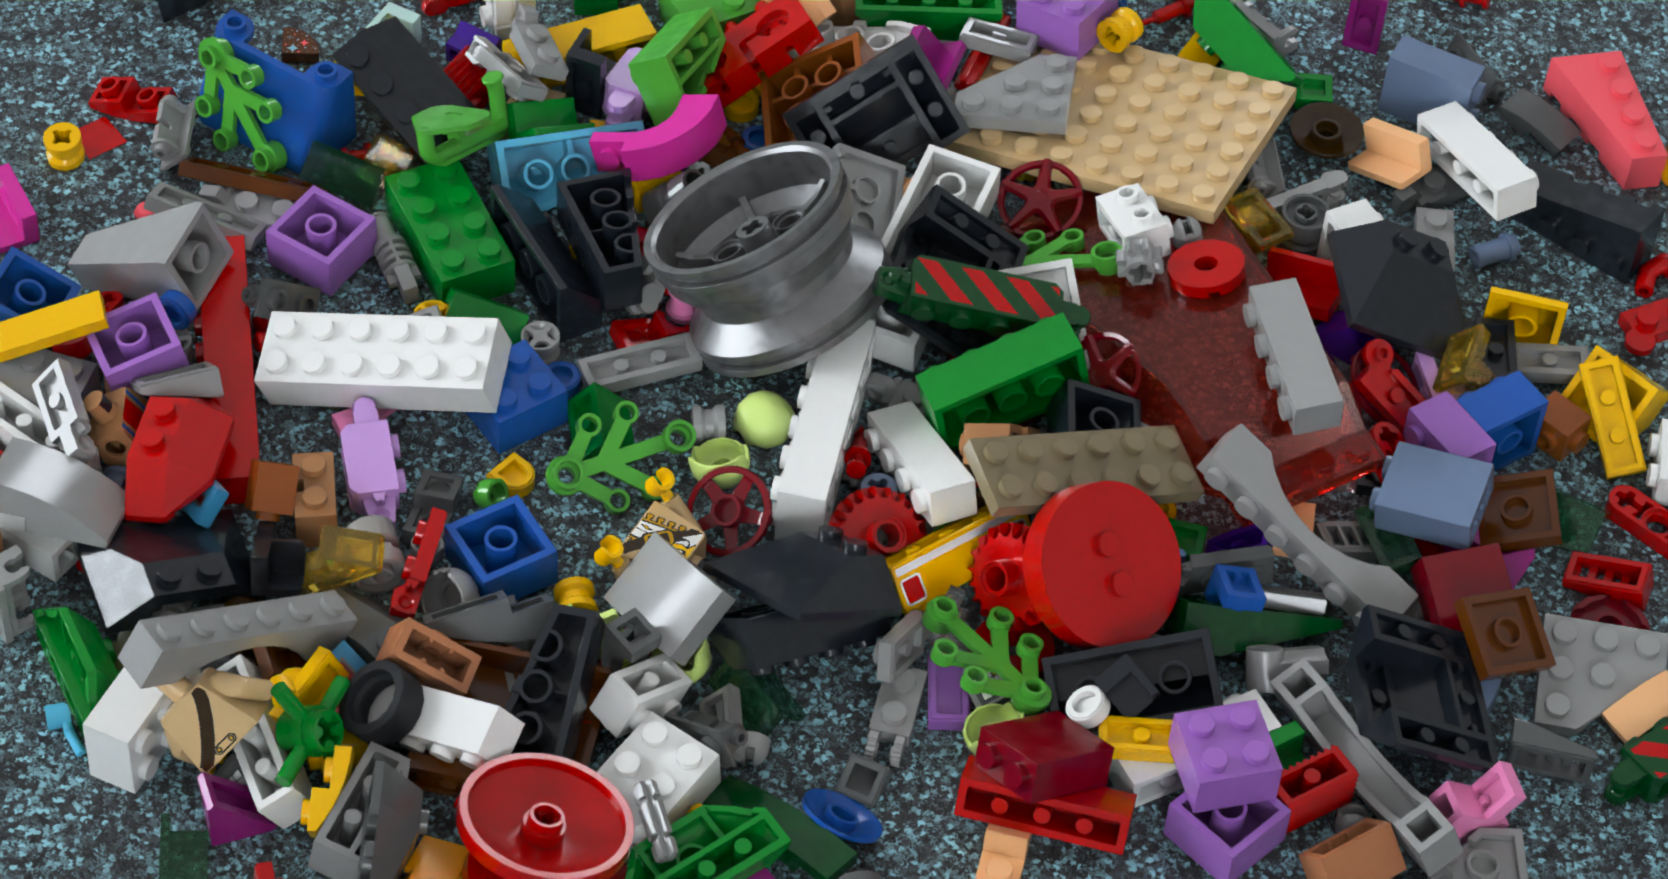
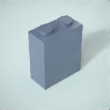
[1377,35,1487,125]
[1369,441,1494,550]

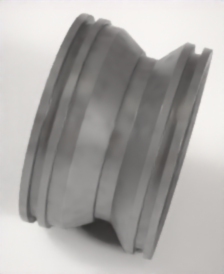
[643,141,894,378]

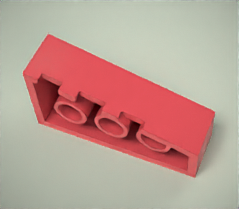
[1543,51,1668,190]

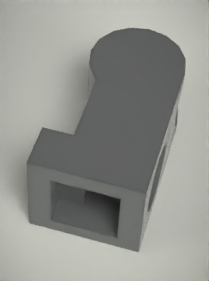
[601,608,662,673]

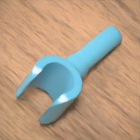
[44,702,86,757]

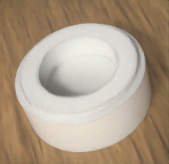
[1066,685,1111,729]

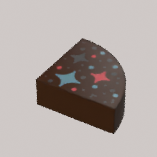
[281,27,319,63]

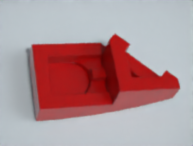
[608,309,690,349]

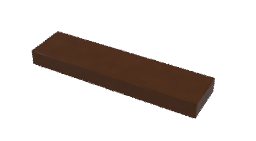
[178,156,337,201]

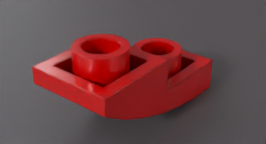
[88,76,178,123]

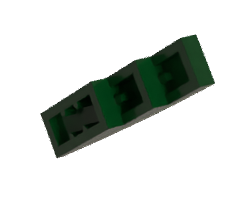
[702,775,858,879]

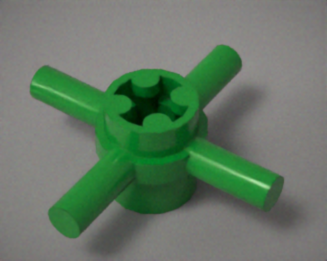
[271,675,355,788]

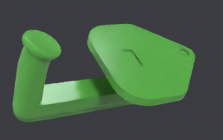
[411,71,509,167]

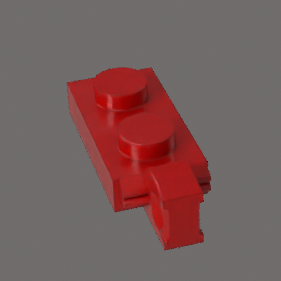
[389,507,448,619]

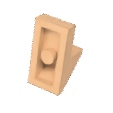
[975,823,1032,879]

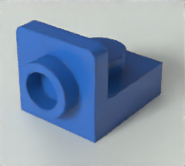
[1204,564,1267,612]

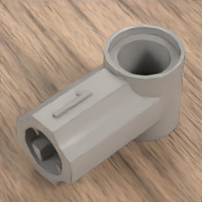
[1245,644,1329,693]

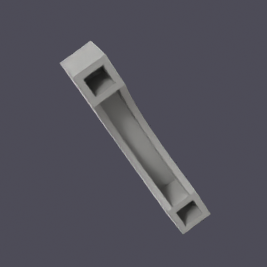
[1196,423,1419,627]
[117,590,358,689]
[1270,657,1464,877]

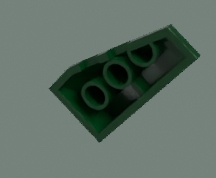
[1163,594,1343,656]

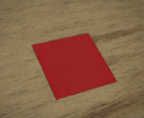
[79,116,127,159]

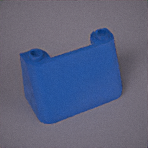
[198,9,357,175]

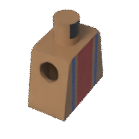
[83,387,148,482]

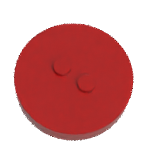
[1023,481,1181,650]

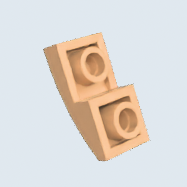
[1602,670,1668,744]

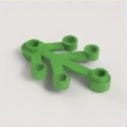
[195,36,287,173]
[1019,228,1122,283]
[545,400,696,515]
[922,596,1052,715]

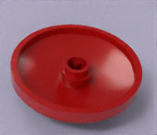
[456,753,635,879]

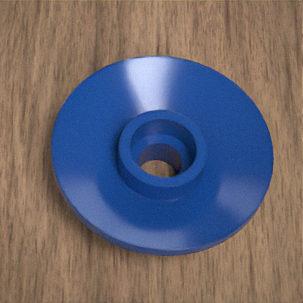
[802,788,883,844]

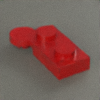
[1617,297,1668,356]
[1352,339,1426,434]

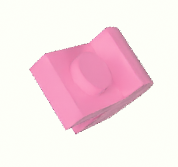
[1427,761,1526,844]

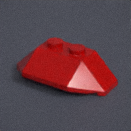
[124,396,235,523]

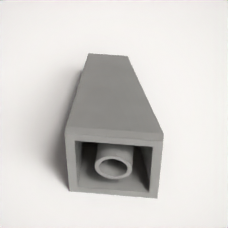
[67,201,234,311]

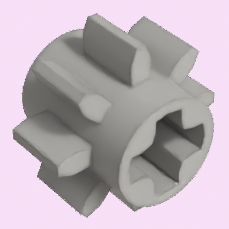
[1116,237,1164,286]

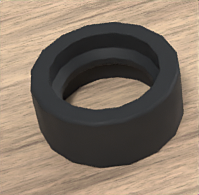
[339,660,424,747]

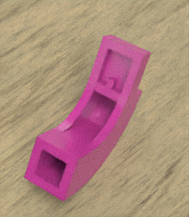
[589,94,727,181]

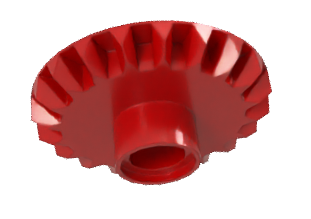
[828,486,929,557]
[967,522,1042,631]

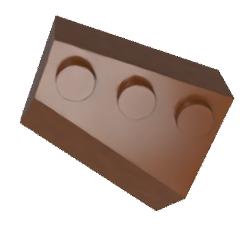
[759,32,877,146]

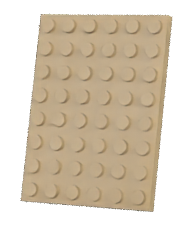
[944,27,1297,224]

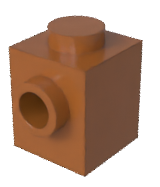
[1536,390,1592,462]
[244,459,300,522]

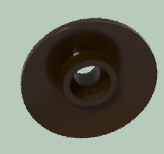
[1289,102,1364,159]

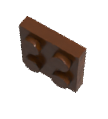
[1478,468,1563,552]
[1453,587,1556,682]

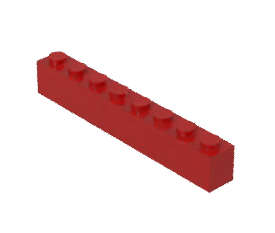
[194,235,260,505]

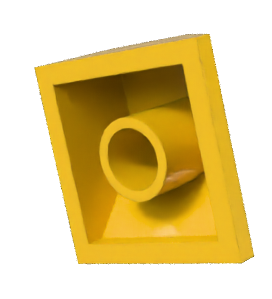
[1483,286,1569,344]
[1562,345,1668,442]

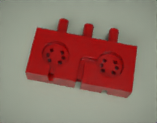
[703,0,825,108]

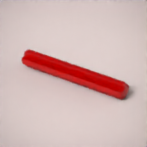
[954,11,1011,90]

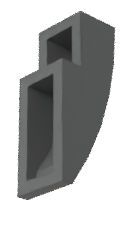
[422,590,555,642]

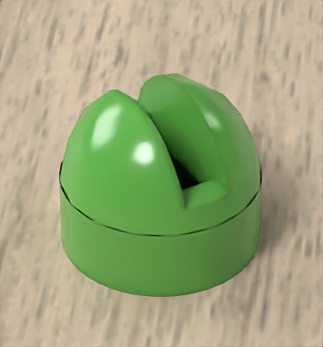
[472,478,509,509]

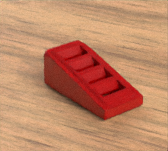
[1562,551,1654,612]

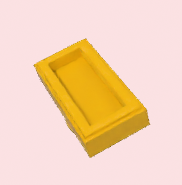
[269,646,349,723]

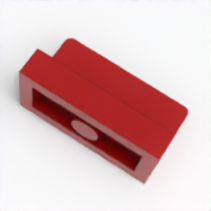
[1261,246,1342,322]

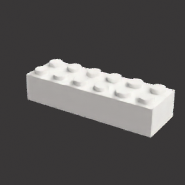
[870,144,1001,372]
[254,311,512,413]
[770,319,876,540]

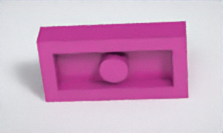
[0,163,40,254]

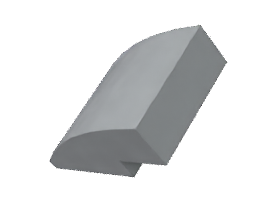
[0,437,125,549]
[604,532,736,666]

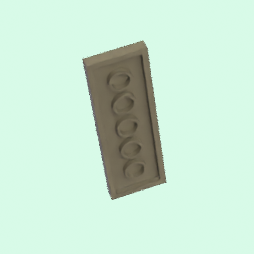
[962,425,1205,517]

